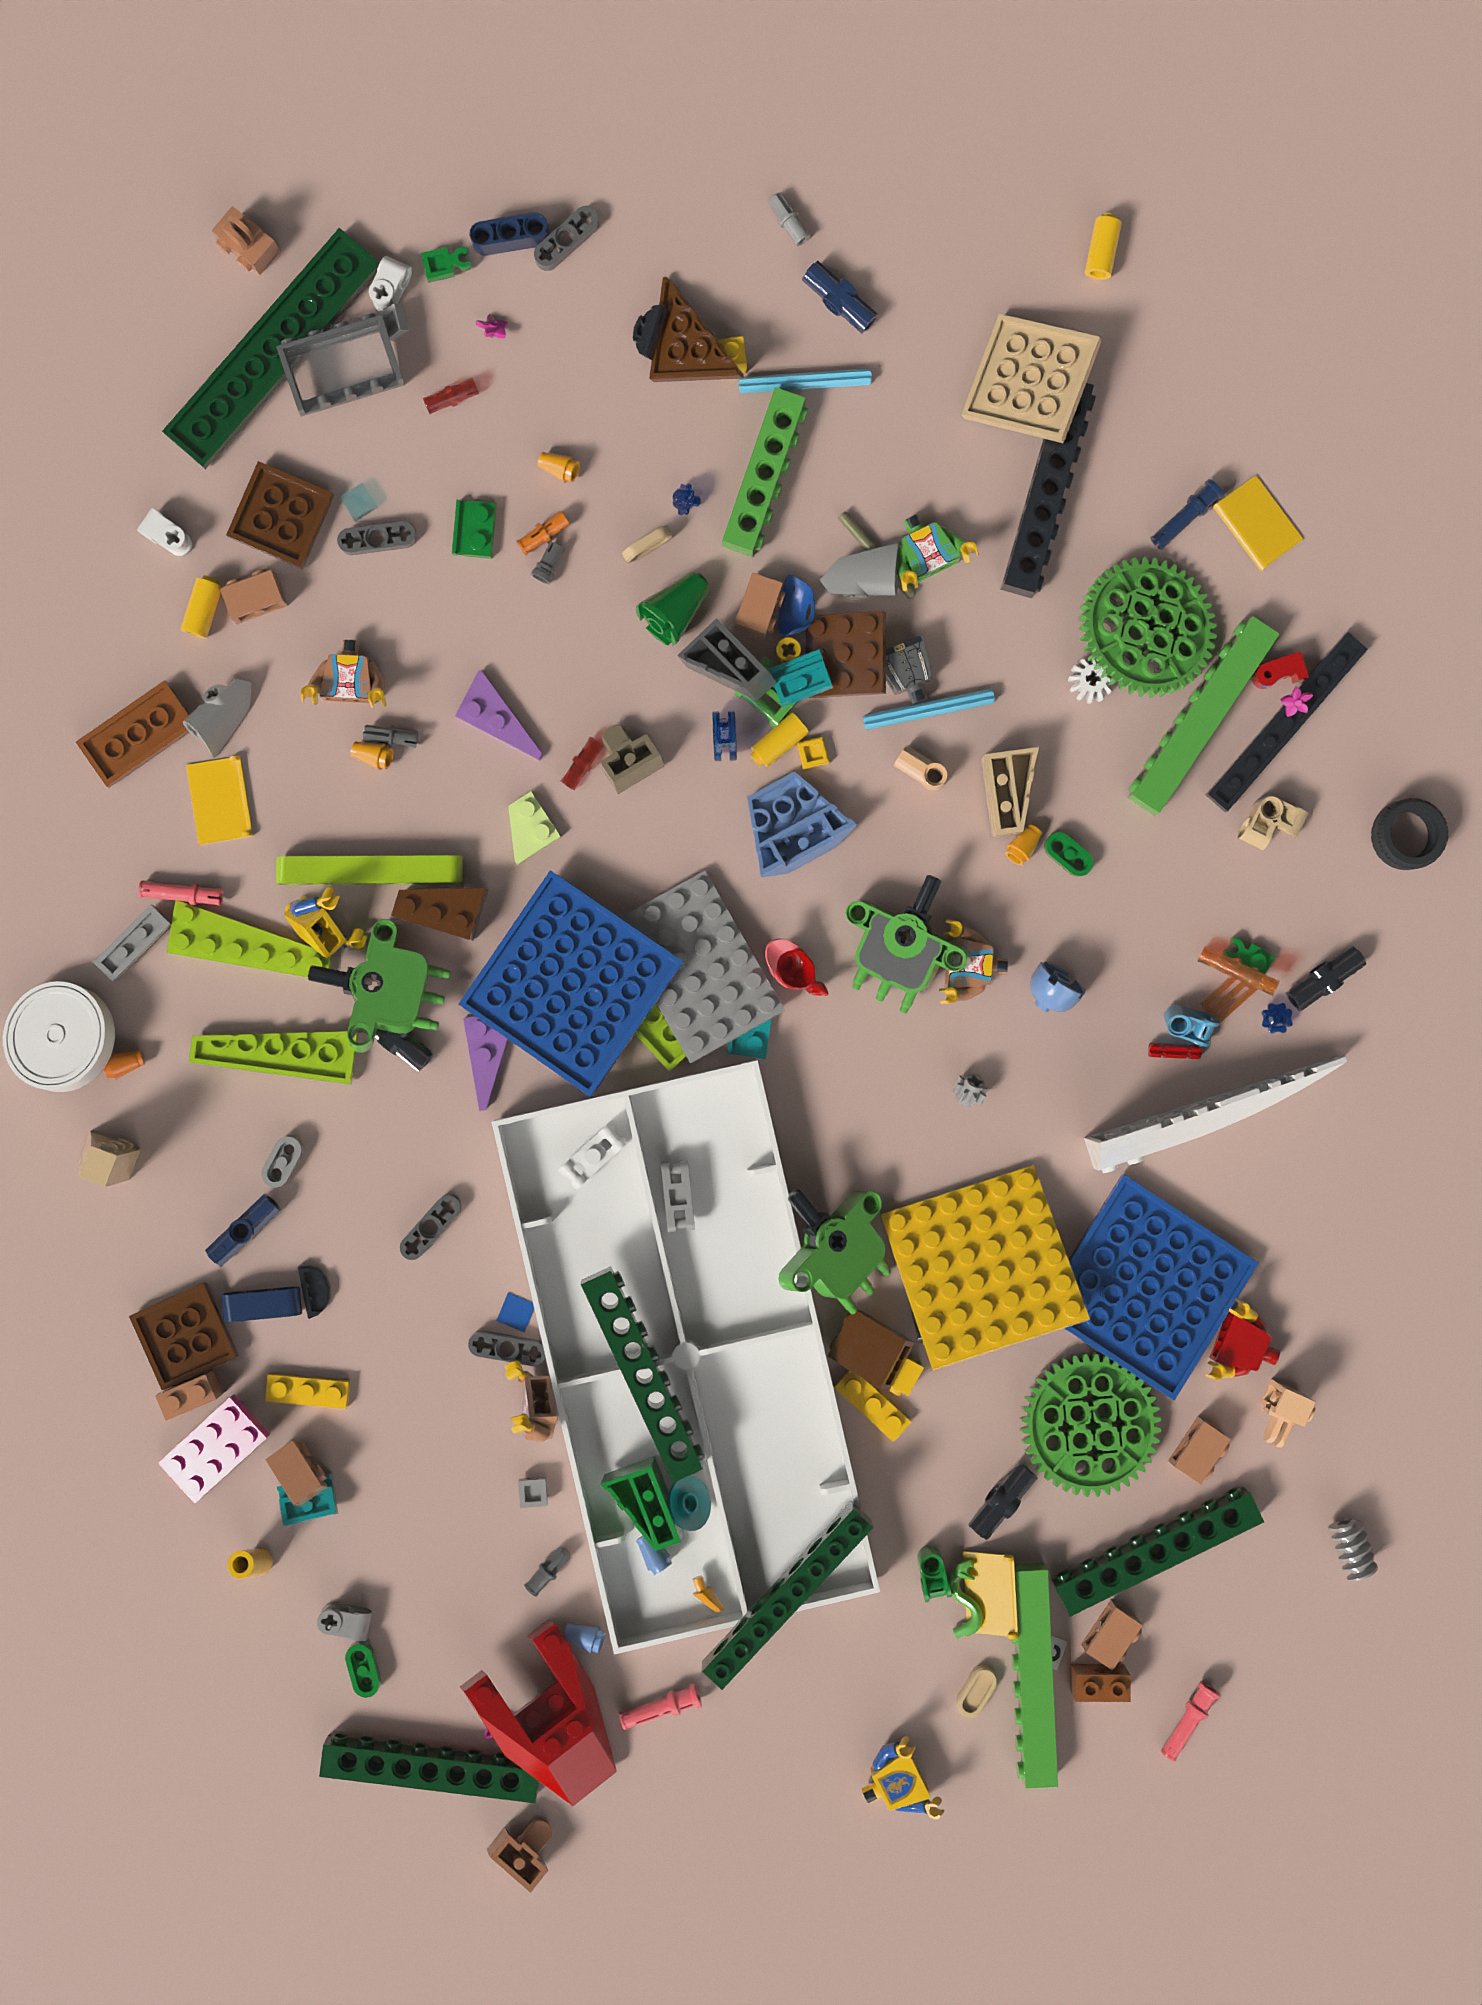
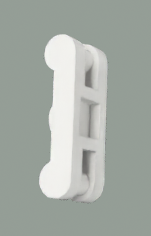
[558,1123,628,1190]

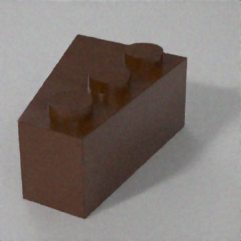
[391,888,489,941]

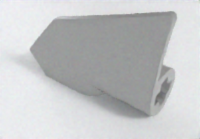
[820,543,899,599]
[183,678,252,758]

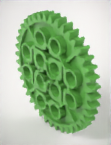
[1078,557,1217,698]
[1020,1353,1162,1497]

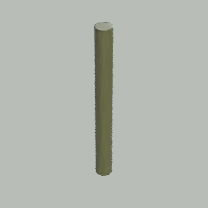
[838,511,916,599]

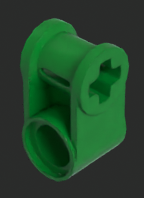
[917,1546,952,1603]

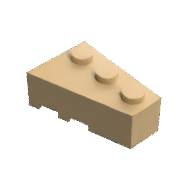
[981,747,1039,838]
[79,1131,141,1187]

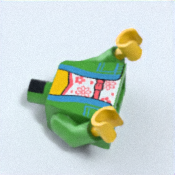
[896,514,979,591]

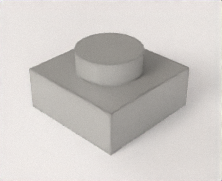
[379,303,409,341]
[518,1477,548,1508]

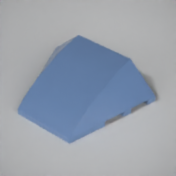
[747,771,857,878]

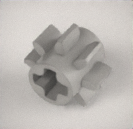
[952,1074,988,1107]

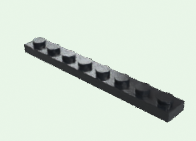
[1205,632,1368,812]

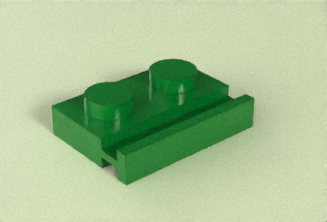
[452,499,496,559]

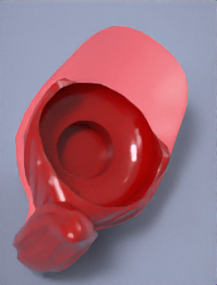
[765,938,829,996]

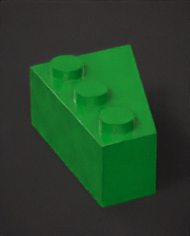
[600,1456,684,1551]

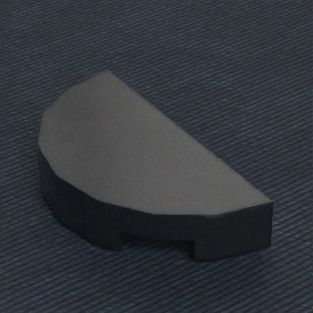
[632,305,668,360]
[298,1265,331,1319]

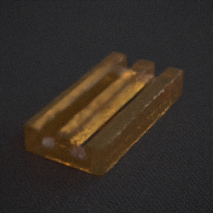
[1200,968,1259,1024]

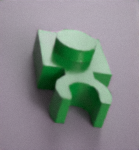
[421,247,472,283]
[1223,938,1275,980]

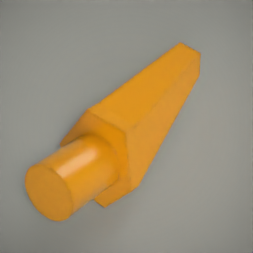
[692,1575,725,1613]

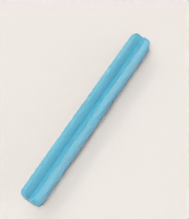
[739,369,872,393]
[863,689,995,730]

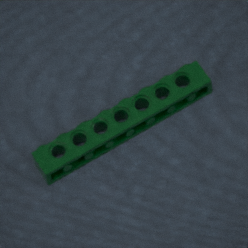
[580,1266,705,1483]
[1052,1487,1264,1617]
[702,1501,874,1690]
[319,1733,539,1804]

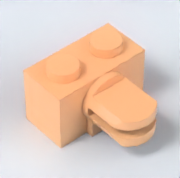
[1260,1379,1316,1448]

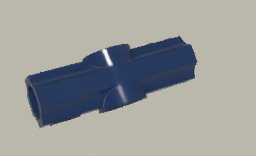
[802,260,878,334]
[205,1193,281,1267]

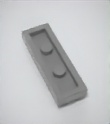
[93,905,171,981]

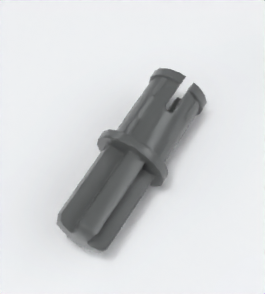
[363,725,418,748]
[524,1547,571,1597]

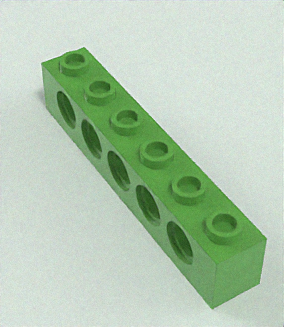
[722,387,808,557]

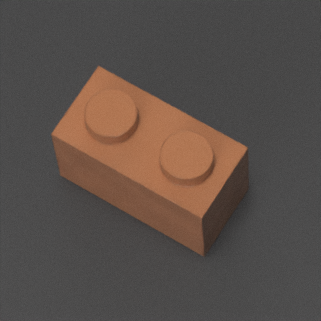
[220,569,288,624]
[734,572,786,639]
[155,1369,224,1421]
[1168,1416,1231,1484]
[265,1440,328,1506]
[1081,1600,1143,1671]

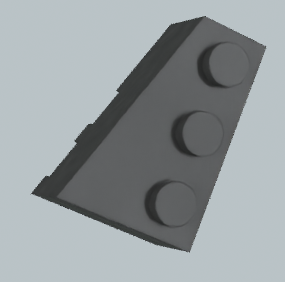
[677,618,777,701]

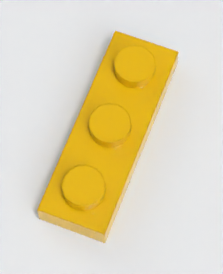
[834,1369,912,1442]
[265,1373,350,1409]

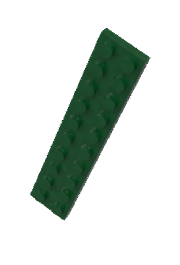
[162,228,380,470]

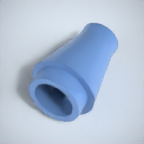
[636,1535,672,1575]
[564,1623,606,1654]

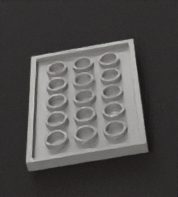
[620,871,785,1064]

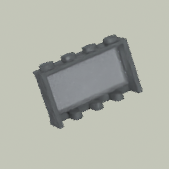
[276,313,404,417]

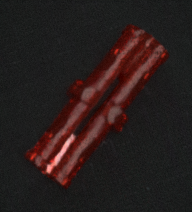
[423,377,479,414]
[560,737,604,791]

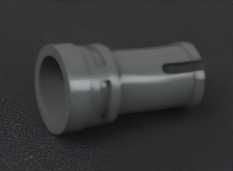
[531,541,565,585]

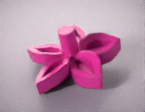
[476,314,508,338]
[1280,686,1313,717]

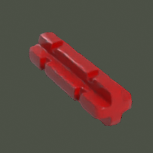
[1148,1043,1202,1060]

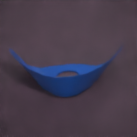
[778,575,815,636]

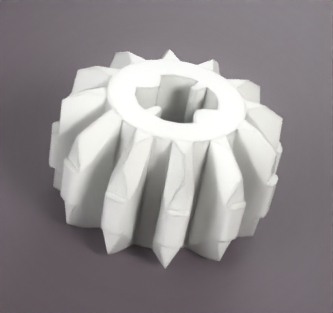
[1068,658,1113,704]

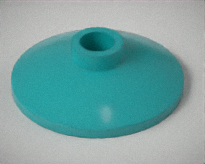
[668,1475,711,1531]

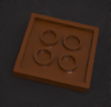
[226,461,335,570]
[806,611,886,698]
[129,1282,239,1390]

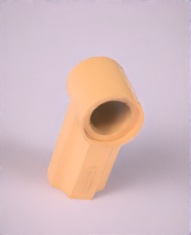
[894,745,947,791]

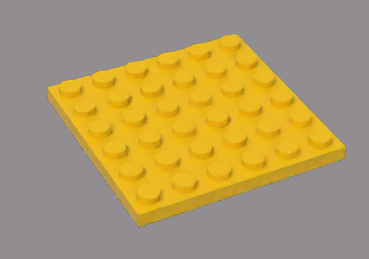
[880,1165,1090,1371]

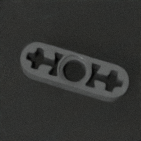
[534,206,599,271]
[337,521,417,555]
[400,1194,462,1260]
[468,1330,545,1366]

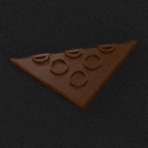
[649,277,744,382]

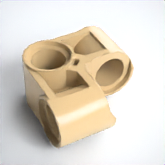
[1238,796,1308,850]

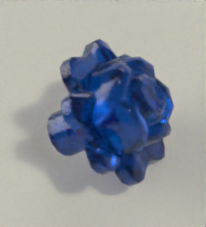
[672,483,701,515]
[1261,1003,1293,1034]

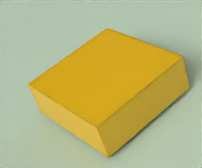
[797,737,829,770]

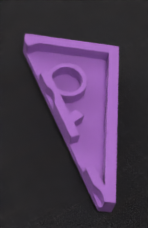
[455,670,542,761]
[463,1016,508,1111]

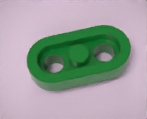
[1044,832,1093,877]
[345,1641,381,1698]

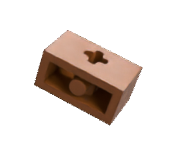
[1071,1664,1131,1702]

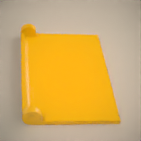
[1213,475,1303,571]
[186,756,253,845]
[963,1551,1018,1639]

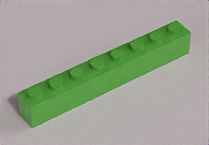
[1127,616,1279,816]
[1011,1563,1058,1789]

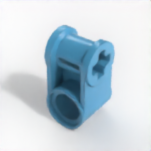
[1164,1005,1220,1047]

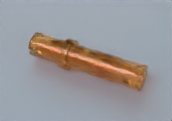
[1198,946,1280,996]

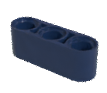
[469,213,549,256]
[221,1286,302,1322]

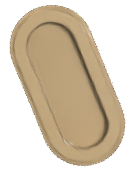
[622,525,673,563]
[956,1665,998,1718]

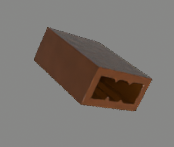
[828,1310,915,1391]

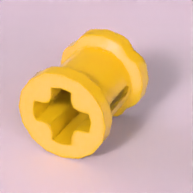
[776,638,801,664]

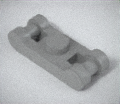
[661,1160,695,1233]

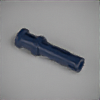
[1150,479,1225,550]

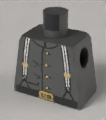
[886,635,932,705]

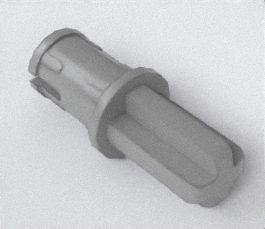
[768,193,810,246]

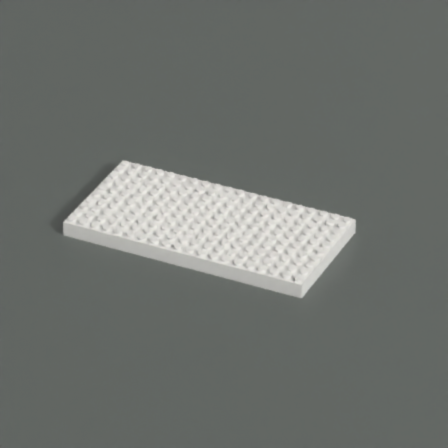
[492,1060,880,1654]

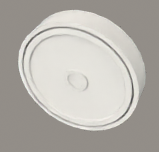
[3,981,115,1092]

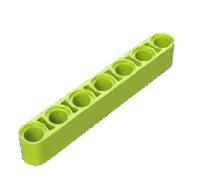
[276,855,463,885]

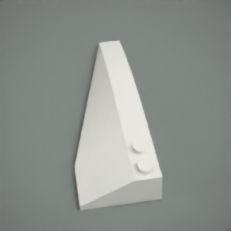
[1084,1056,1347,1173]

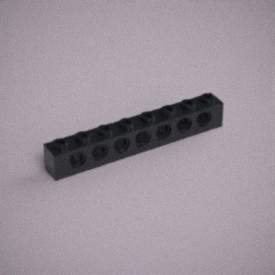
[1000,383,1096,598]

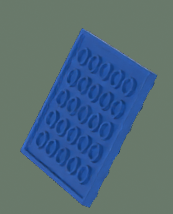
[458,870,684,1097]
[1064,1174,1259,1401]

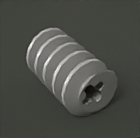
[1328,1518,1378,1580]

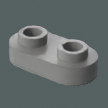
[262,1136,304,1188]

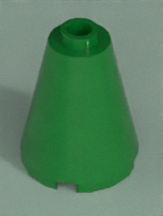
[636,572,709,646]

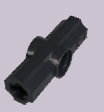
[1286,946,1366,1011]
[375,1029,434,1072]
[968,1462,1038,1540]

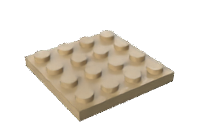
[961,314,1102,443]

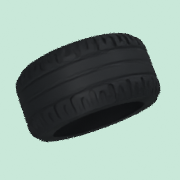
[1371,798,1449,870]

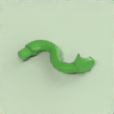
[949,1559,983,1639]

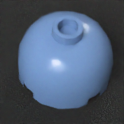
[1030,961,1086,1012]

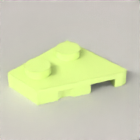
[508,792,561,865]

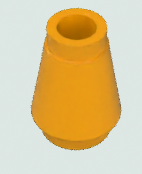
[537,451,580,483]
[351,741,394,770]
[1005,824,1042,865]

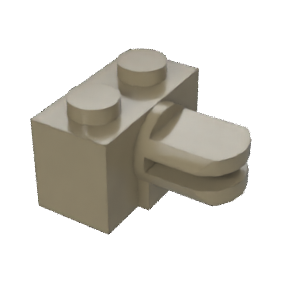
[600,725,664,794]

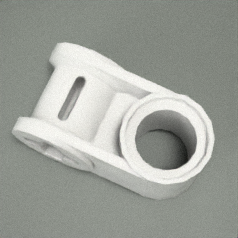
[369,256,412,313]
[137,508,193,556]

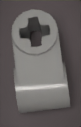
[317,1603,373,1641]

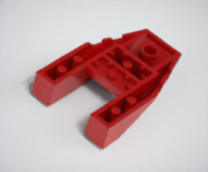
[460,1619,617,1806]

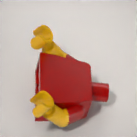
[1205,1298,1280,1381]

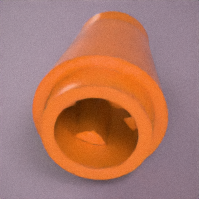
[104,1050,145,1079]

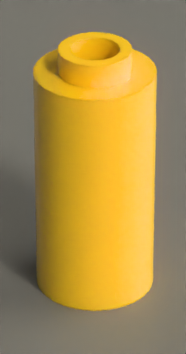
[1084,213,1122,280]
[180,575,223,639]
[750,712,809,768]
[227,1548,273,1579]

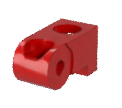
[1251,651,1309,689]

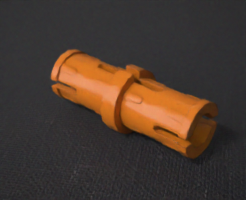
[516,511,570,556]

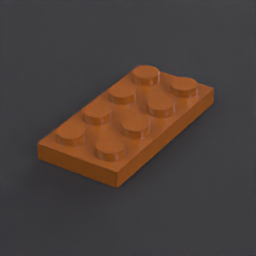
[75,680,190,788]

